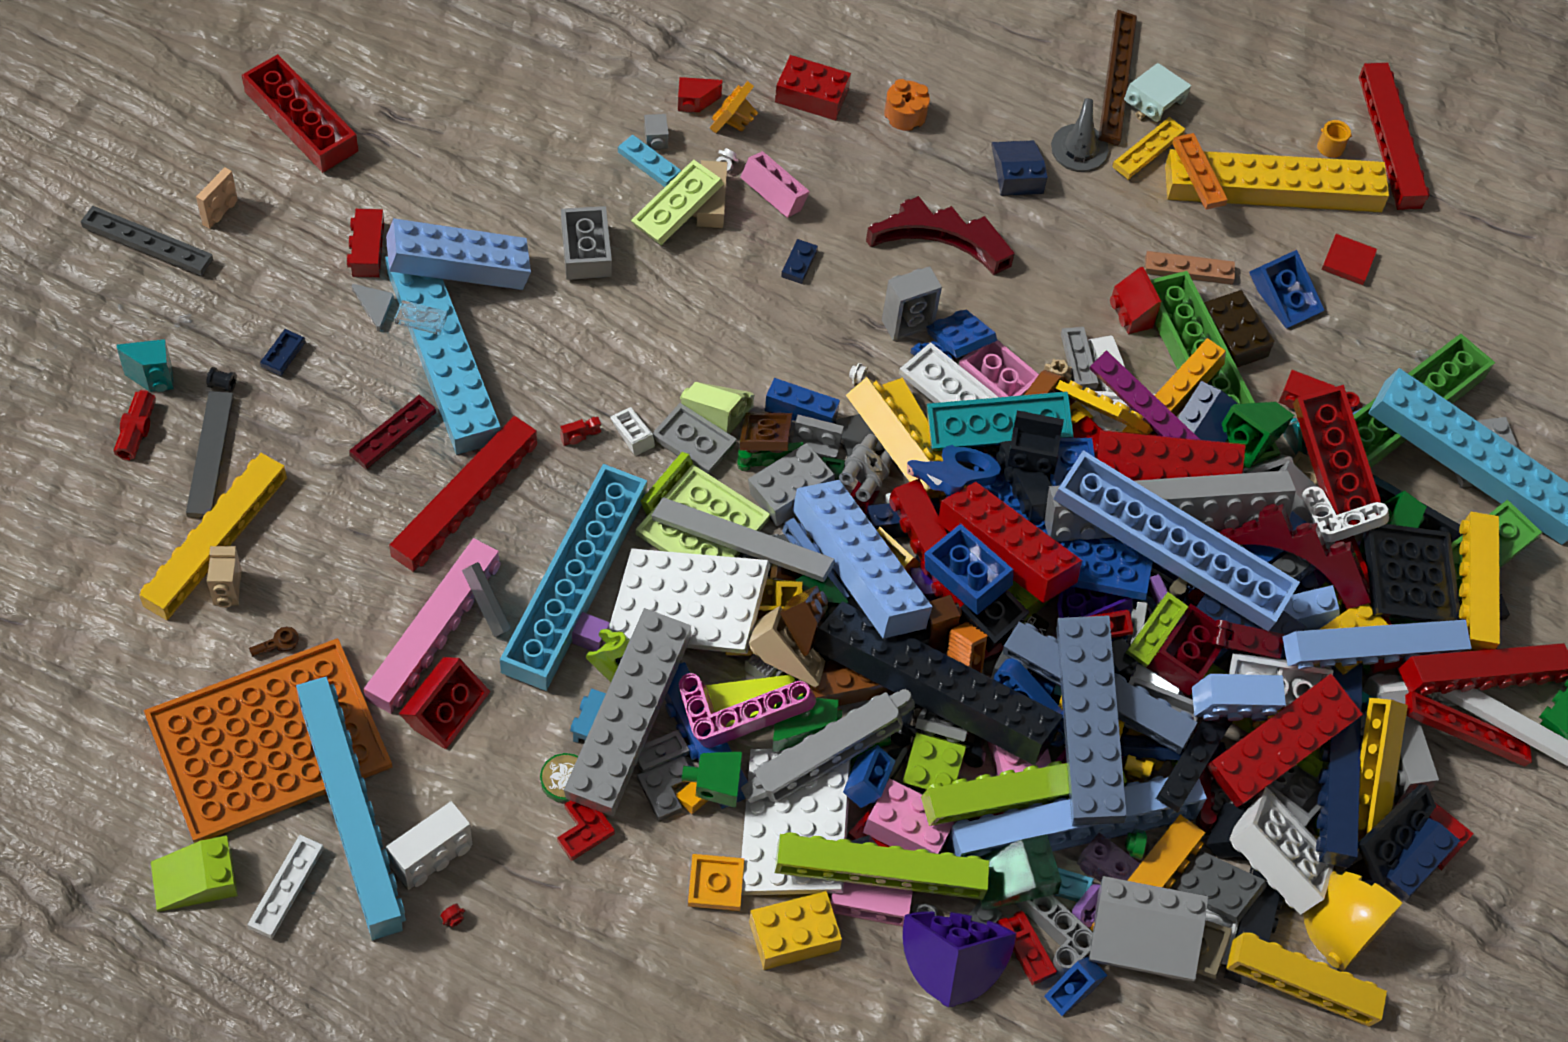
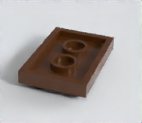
[740,413,792,453]

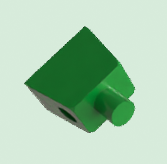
[682,752,742,807]

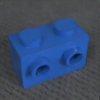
[843,745,895,808]

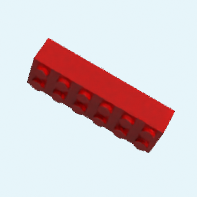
[242,54,359,173]
[1293,384,1381,525]
[1097,430,1246,481]
[938,482,1082,603]
[1206,674,1363,807]

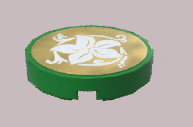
[540,753,578,803]

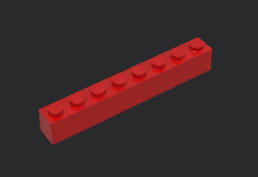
[1358,62,1429,210]
[389,416,538,572]
[889,479,1004,664]
[1398,643,1568,696]

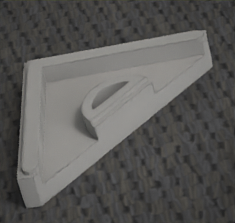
[352,284,394,331]

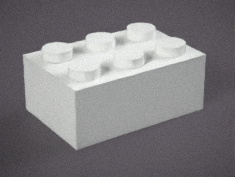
[386,801,473,890]

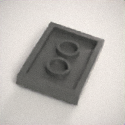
[1172,850,1267,924]

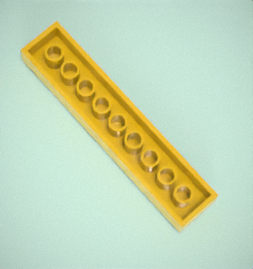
[1165,149,1389,212]

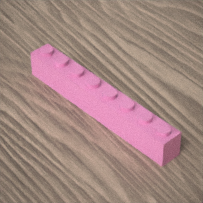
[364,538,501,714]

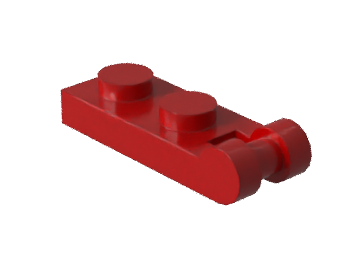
[998,910,1057,986]

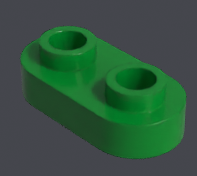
[1125,828,1147,859]

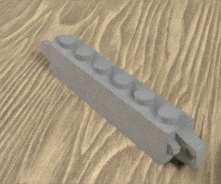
[741,689,915,804]

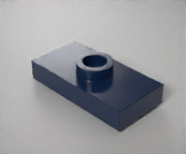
[260,329,306,376]

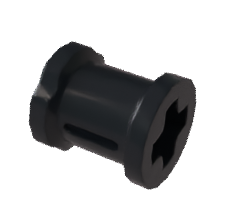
[206,367,237,393]

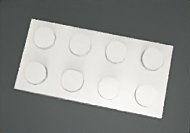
[899,342,998,403]

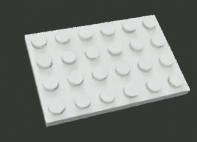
[610,549,770,654]
[741,749,851,895]

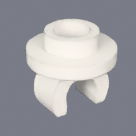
[716,148,739,173]

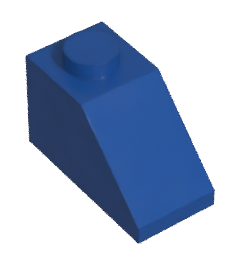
[1044,956,1108,1016]

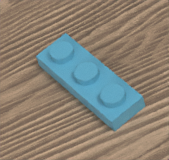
[618,135,681,187]

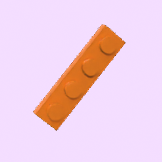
[1172,133,1228,210]

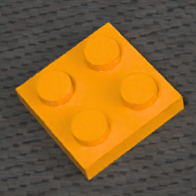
[688,854,744,911]

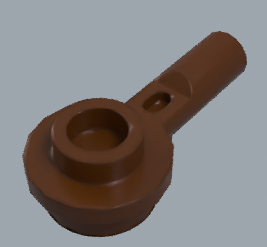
[249,626,299,657]

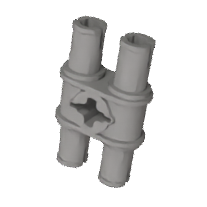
[839,434,894,502]

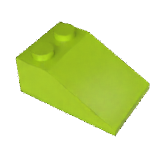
[151,836,238,912]

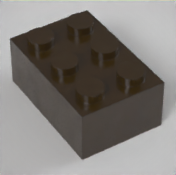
[1204,290,1275,368]

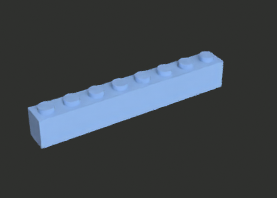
[1283,620,1471,670]

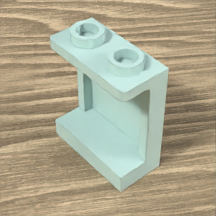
[1124,63,1192,122]

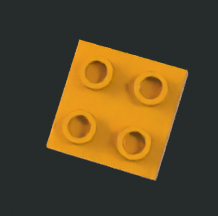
[710,81,758,133]

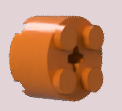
[884,79,930,131]

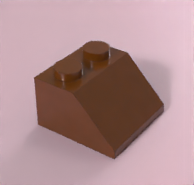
[780,586,829,656]

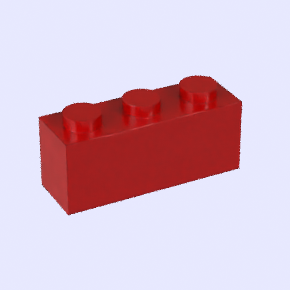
[347,208,385,278]

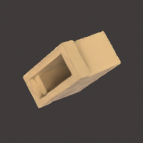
[207,546,242,608]

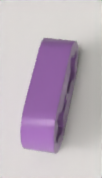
[1072,884,1100,928]

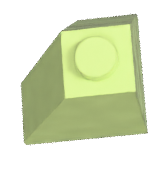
[680,382,755,434]

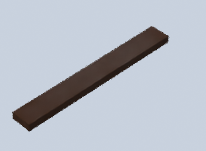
[1098,10,1137,146]

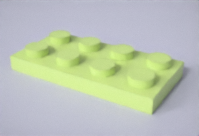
[631,160,724,245]

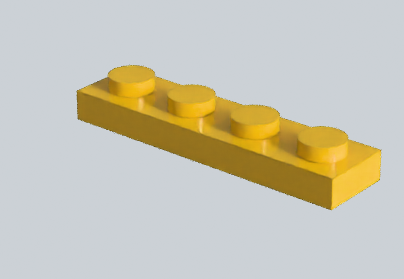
[1112,117,1186,180]

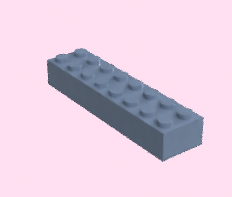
[1056,616,1127,825]

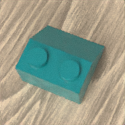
[116,339,174,392]

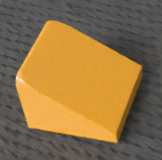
[676,782,709,814]

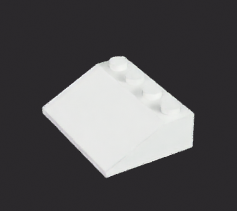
[1229,787,1334,915]

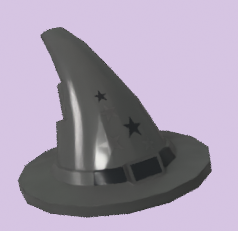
[1051,98,1109,172]

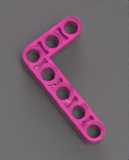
[679,673,816,748]

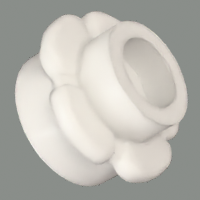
[849,363,868,385]

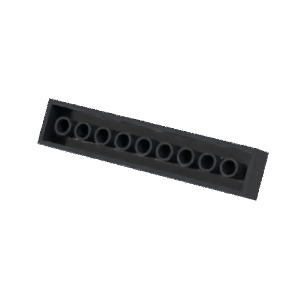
[813,601,1063,766]

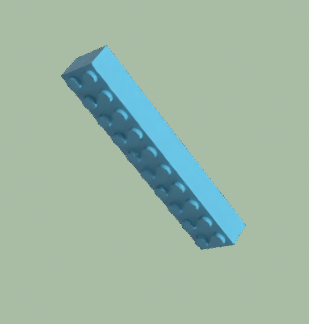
[385,256,501,455]
[1369,368,1568,545]
[500,464,647,691]
[296,676,406,941]

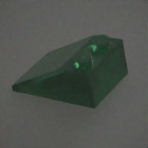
[979,834,1062,910]

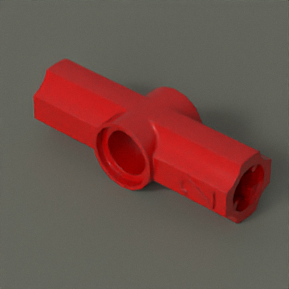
[113,390,156,461]

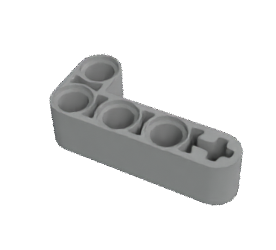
[1013,875,1093,977]

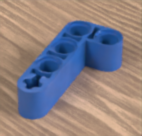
[994,658,1065,747]

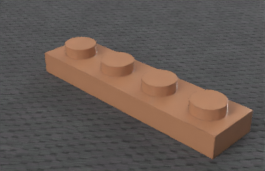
[1145,251,1235,285]

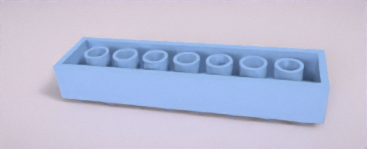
[792,480,932,639]

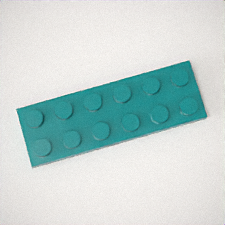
[926,392,1074,451]

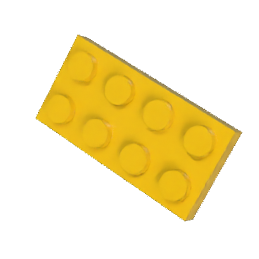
[1056,380,1150,434]

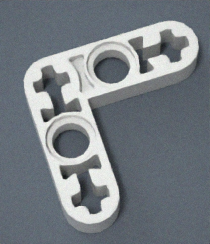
[1302,486,1389,542]

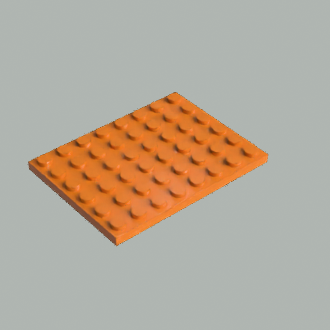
[143,638,393,843]

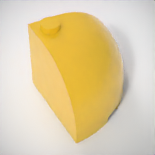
[1304,871,1403,972]

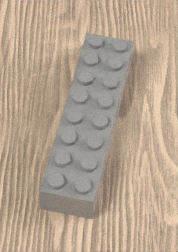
[564,608,692,817]

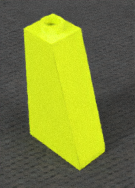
[706,675,805,727]

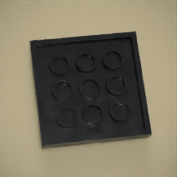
[1363,524,1462,622]

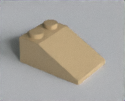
[749,606,826,687]

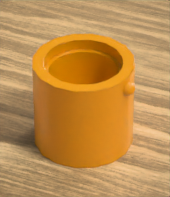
[1317,120,1352,158]

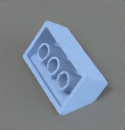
[1247,585,1340,655]

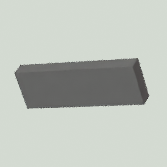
[462,562,511,637]

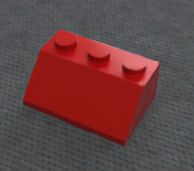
[399,657,491,749]

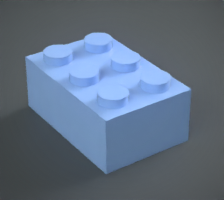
[1192,674,1286,721]

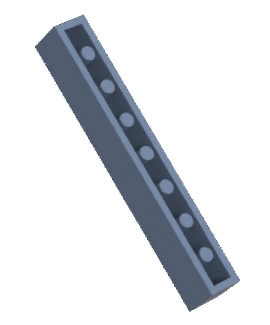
[1003,622,1198,755]

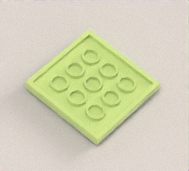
[635,465,770,558]

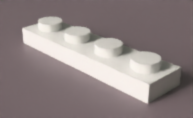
[247,835,324,939]

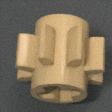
[1044,359,1072,382]

